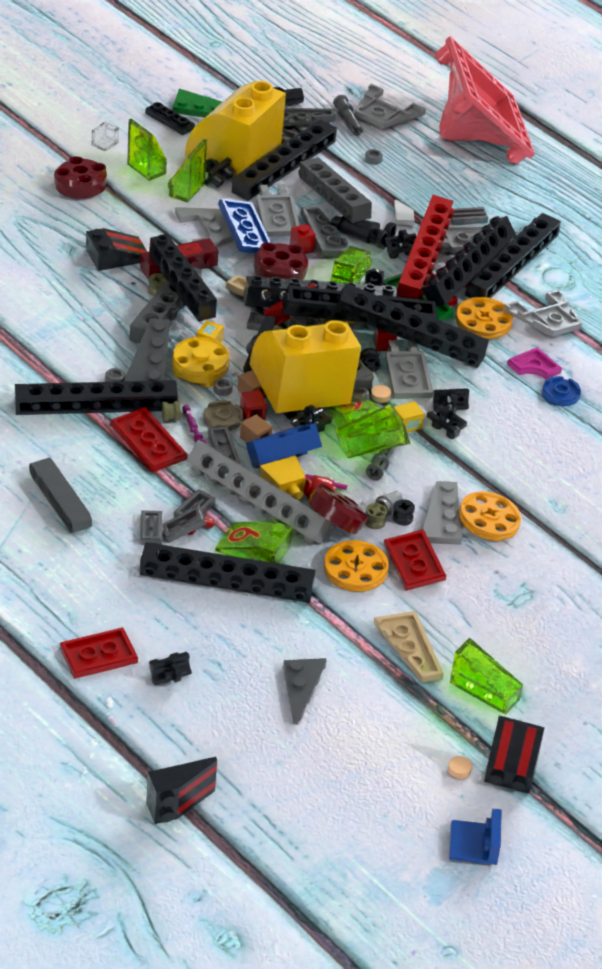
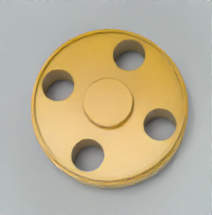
[172,337,229,387]

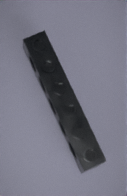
[149,234,217,322]

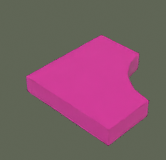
[507,347,562,379]

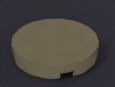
[203,400,243,431]

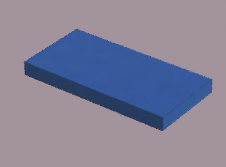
[218,199,271,254]

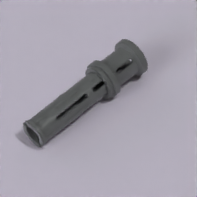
[333,95,363,136]
[366,433,400,480]

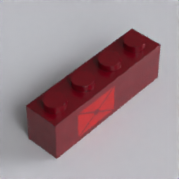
[140,238,219,279]

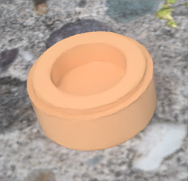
[371,385,391,403]
[448,756,472,779]

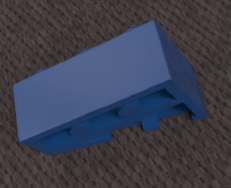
[245,423,322,466]

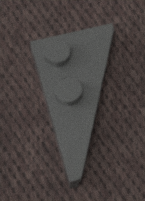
[283,658,327,724]

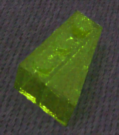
[331,246,372,284]
[335,404,411,458]
[450,637,523,715]

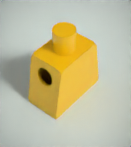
[259,456,306,500]

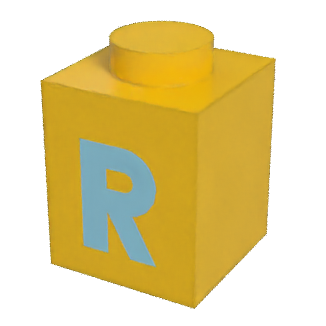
[196,320,224,343]
[391,401,424,434]

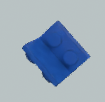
[449,808,502,865]

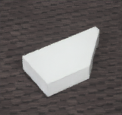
[394,200,415,226]

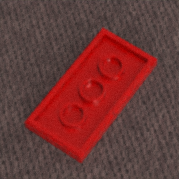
[110,407,188,473]

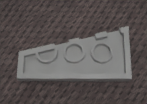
[422,481,462,545]

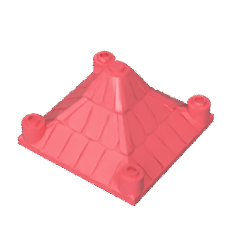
[435,36,535,164]

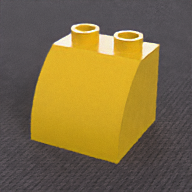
[185,81,286,175]
[249,321,361,413]

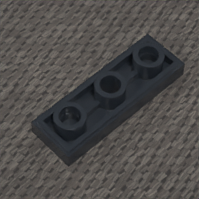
[145,102,195,135]

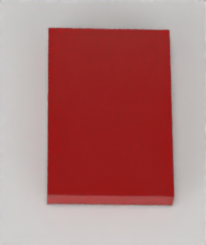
[384,529,446,591]
[60,627,138,679]

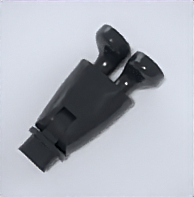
[330,215,397,249]

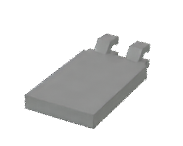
[256,184,300,237]
[436,225,485,254]
[385,340,433,399]

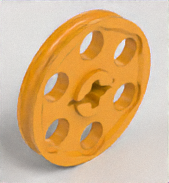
[456,297,513,339]
[459,491,521,541]
[324,540,389,592]

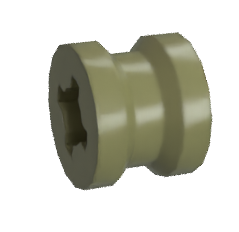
[148,273,167,296]
[162,401,181,422]
[365,503,387,529]

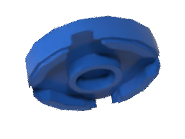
[542,376,581,407]

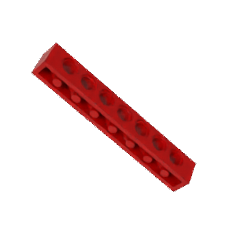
[397,195,455,299]

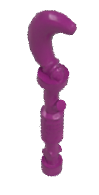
[182,405,210,445]

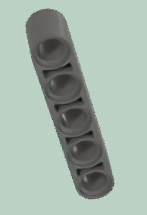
[29,458,92,533]

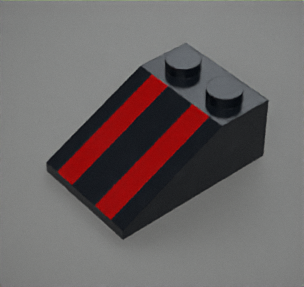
[86,228,147,271]
[484,715,545,794]
[146,757,217,824]

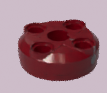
[54,156,107,198]
[253,242,308,280]
[308,483,368,534]

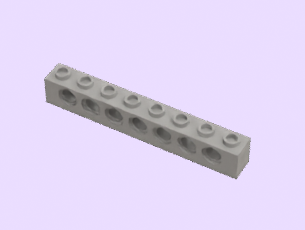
[186,440,333,544]

